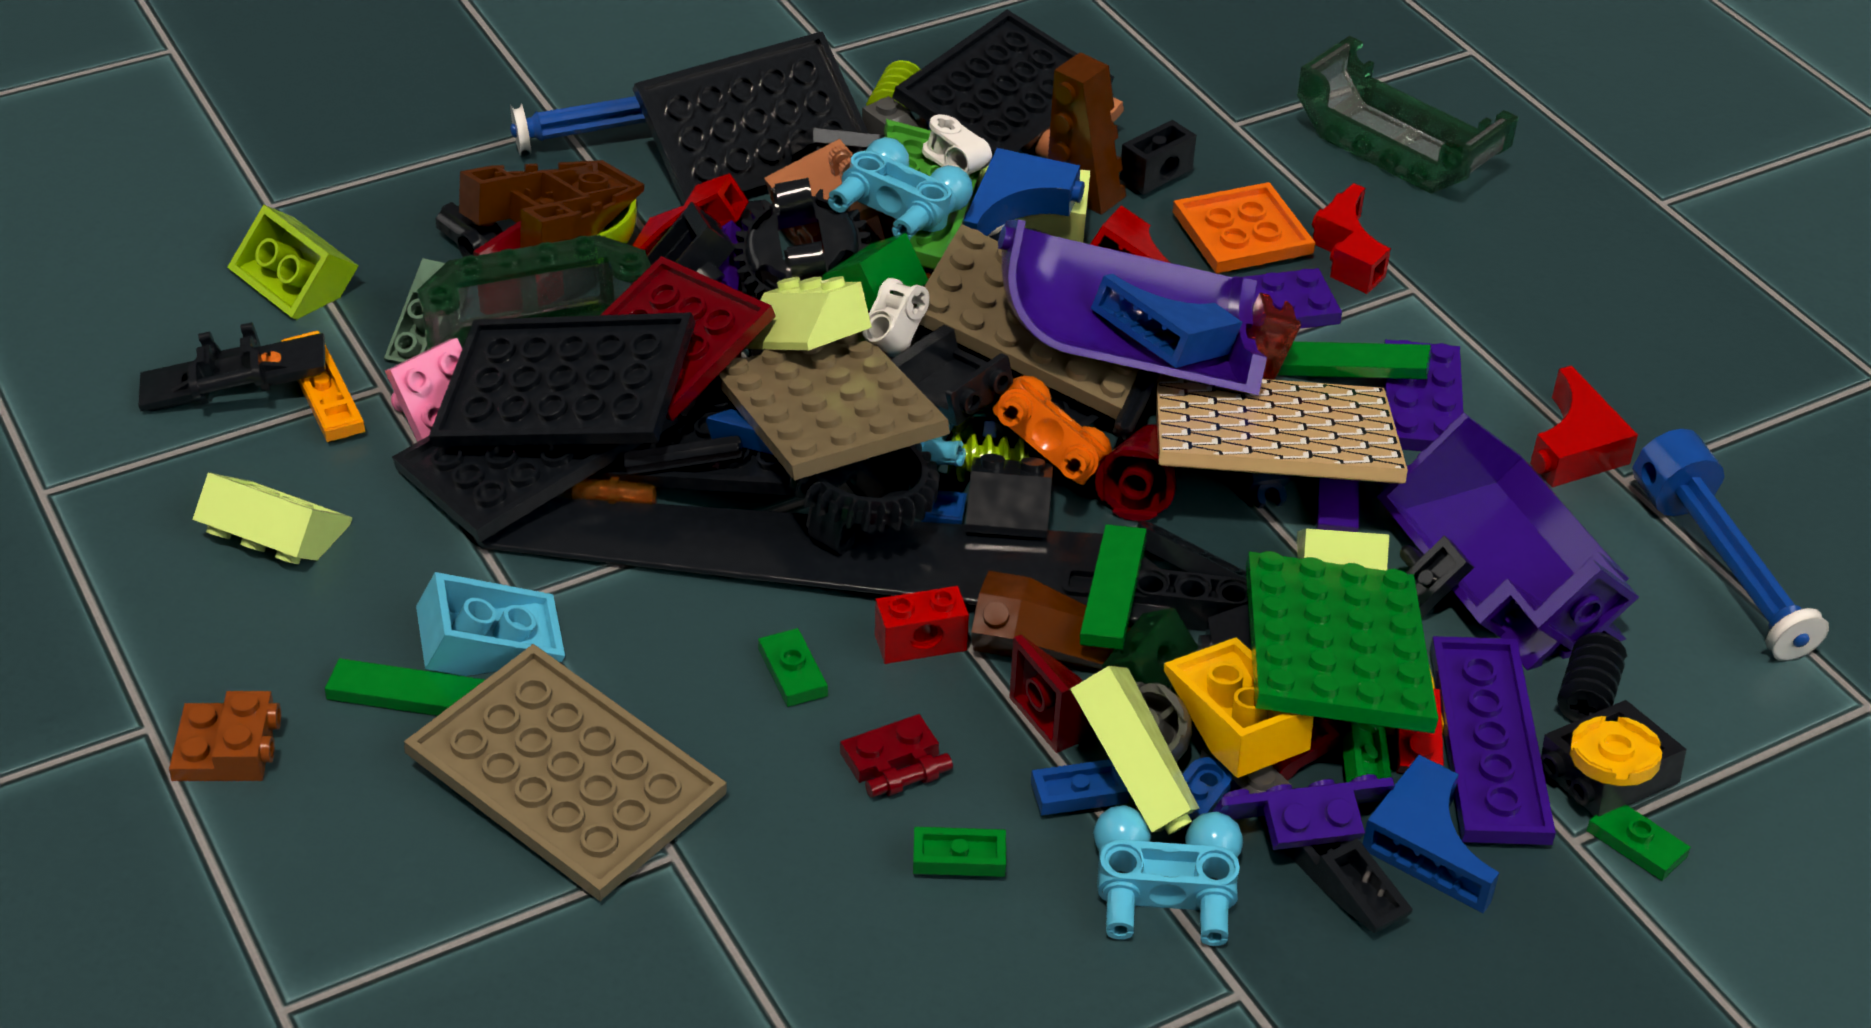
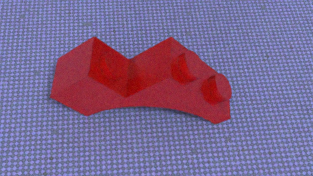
[624,173,749,279]
[1312,183,1391,294]

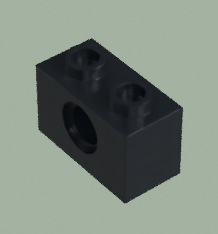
[1119,120,1197,195]

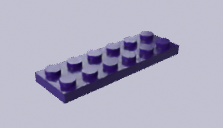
[1430,636,1556,845]

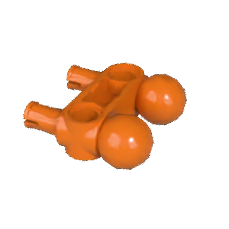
[992,376,1112,485]

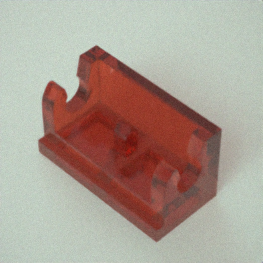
[1246,293,1301,380]

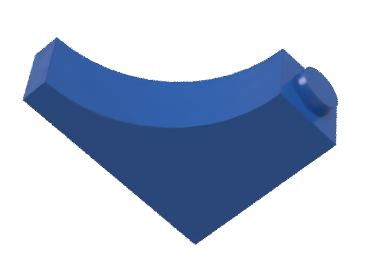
[963,148,1085,236]
[1091,274,1243,368]
[1362,755,1500,913]

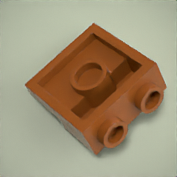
[169,691,281,781]

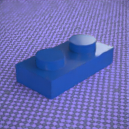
[1031,759,1130,816]

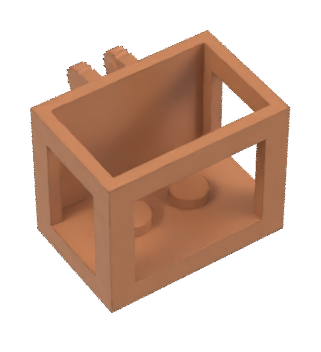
[764,139,896,253]

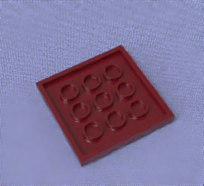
[601,256,776,421]

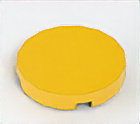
[1570,716,1662,786]

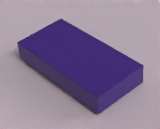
[1316,478,1359,532]

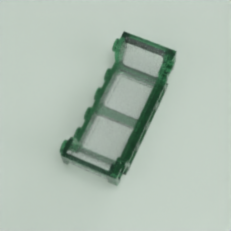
[1297,35,1518,194]
[417,235,651,351]

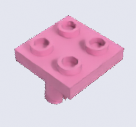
[385,338,462,442]

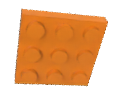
[1172,182,1315,274]

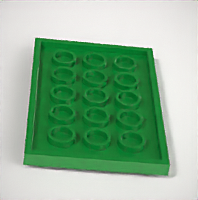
[1246,551,1438,733]

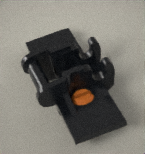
[138,322,326,412]

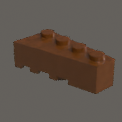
[1048,52,1126,215]

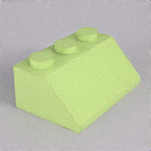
[744,276,872,351]
[192,472,353,565]

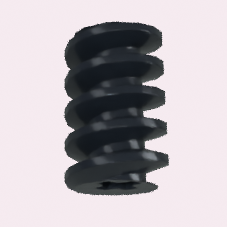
[1557,632,1627,722]

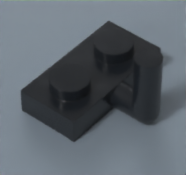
[1400,535,1475,619]

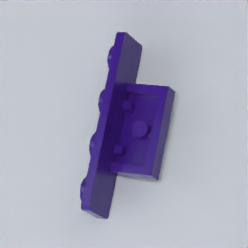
[1212,774,1395,850]

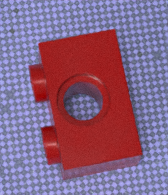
[875,586,969,664]

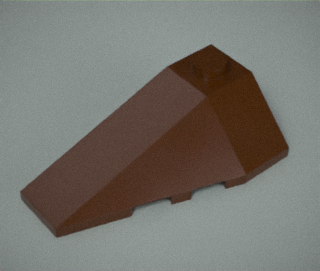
[971,570,1148,678]

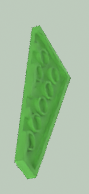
[884,119,982,270]

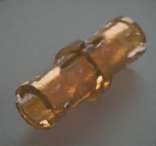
[572,477,657,505]

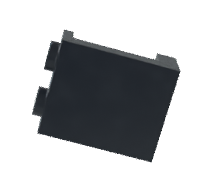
[891,325,1013,426]

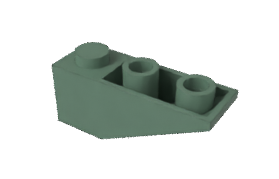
[384,258,469,364]

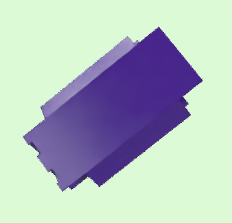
[1374,412,1639,671]

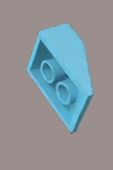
[416,572,565,676]

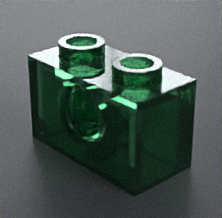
[1102,608,1199,689]

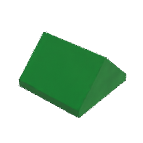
[822,233,928,311]

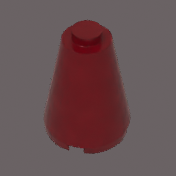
[1095,424,1176,521]

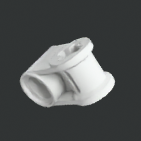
[922,114,992,175]
[862,278,930,358]

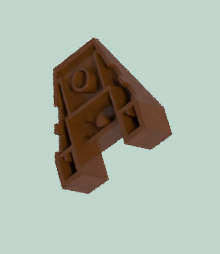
[459,160,645,265]

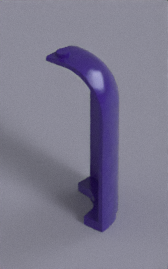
[998,219,1267,395]

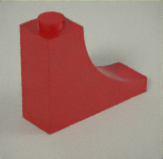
[1090,205,1171,263]
[1530,365,1638,488]

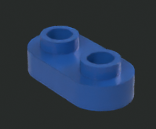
[1181,757,1232,831]

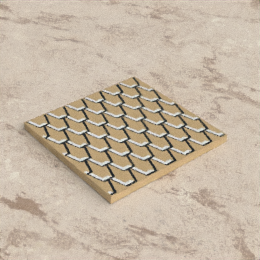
[1155,374,1408,484]

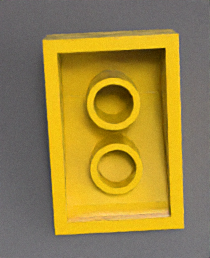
[1164,637,1314,778]

